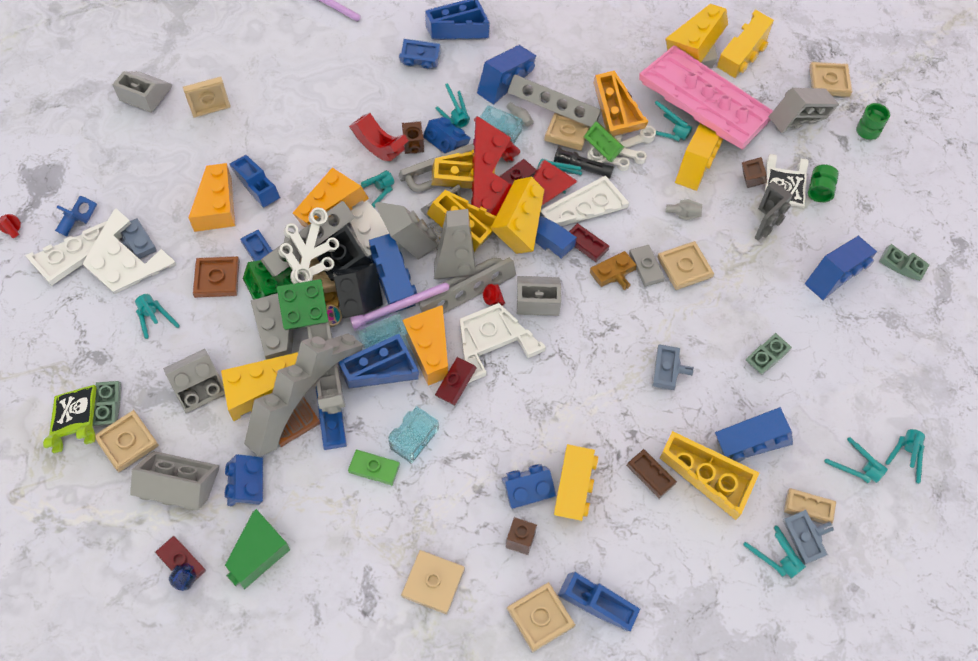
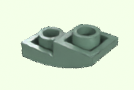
[879,244,930,281]
[746,333,792,375]
[93,381,121,426]

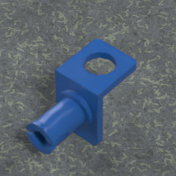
[55,196,97,237]

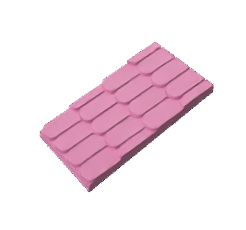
[639,45,773,150]

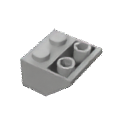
[112,71,172,113]
[517,276,561,316]
[163,349,225,413]

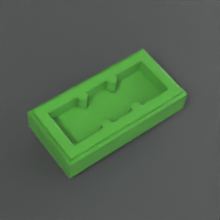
[583,121,624,162]
[348,449,400,486]

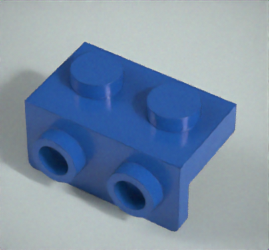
[399,39,441,69]
[423,117,471,154]
[224,454,263,506]
[501,464,556,509]

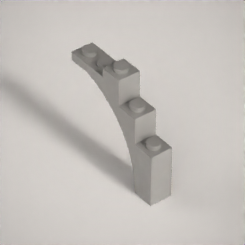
[307,314,345,414]
[244,334,363,457]

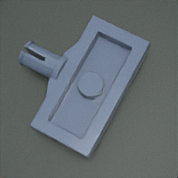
[121,218,157,259]
[652,344,694,390]
[782,510,834,564]

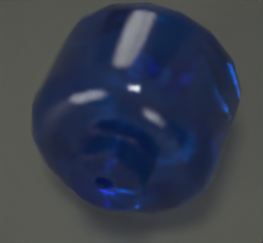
[168,563,197,591]

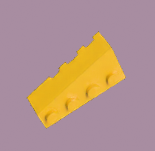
[221,352,298,421]
[660,431,759,520]

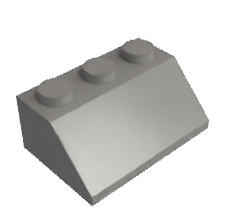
[375,202,438,259]
[130,451,219,510]

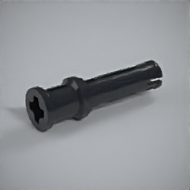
[553,147,614,179]

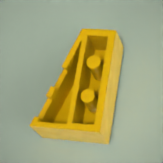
[717,9,774,78]
[675,123,723,191]
[490,177,544,254]

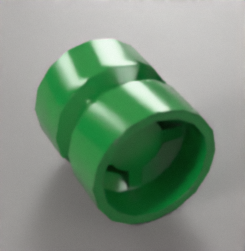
[856,103,890,140]
[808,164,839,203]

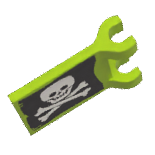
[43,385,97,453]

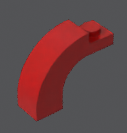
[349,113,409,161]

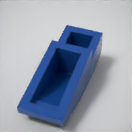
[229,155,280,208]
[535,216,577,258]
[558,572,640,632]

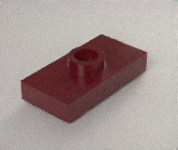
[499,159,537,185]
[569,223,609,262]
[435,357,477,406]
[155,536,206,588]

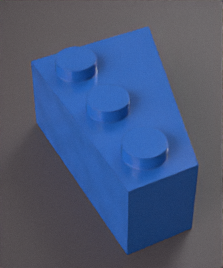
[715,407,793,462]

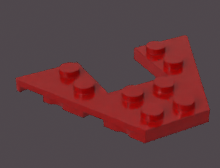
[471,116,577,216]

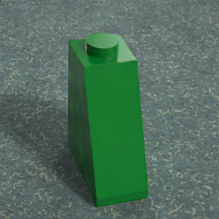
[225,509,290,590]

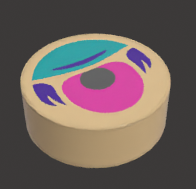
[326,305,342,327]

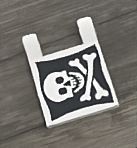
[764,154,808,208]

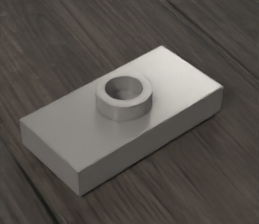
[629,244,665,287]

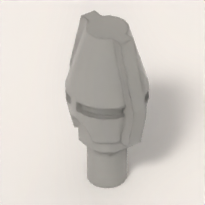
[507,102,534,127]
[666,199,702,220]

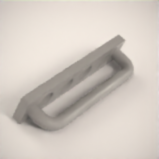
[508,75,601,127]
[399,143,474,192]
[261,201,355,277]
[419,257,516,314]

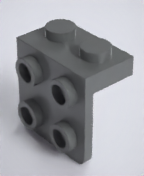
[755,181,792,240]

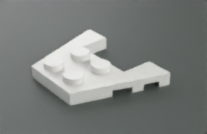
[83,209,176,294]
[460,303,546,383]

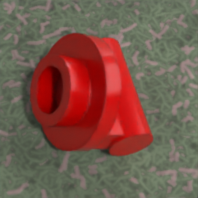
[501,141,520,162]
[0,214,21,238]
[483,284,505,306]

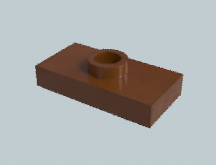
[626,449,677,499]

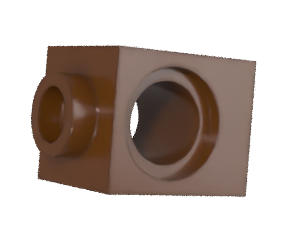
[402,121,424,154]
[742,157,767,188]
[506,517,537,555]

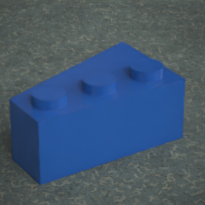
[425,0,490,39]
[477,44,536,105]
[369,234,417,313]
[804,235,877,300]
[338,334,419,389]

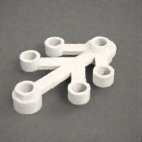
[587,126,656,171]
[278,207,339,284]

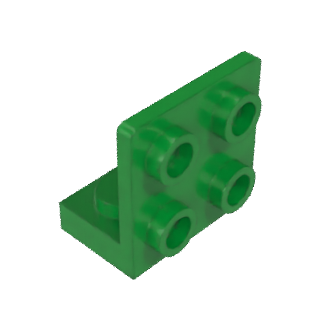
[242,259,299,300]
[277,279,328,330]

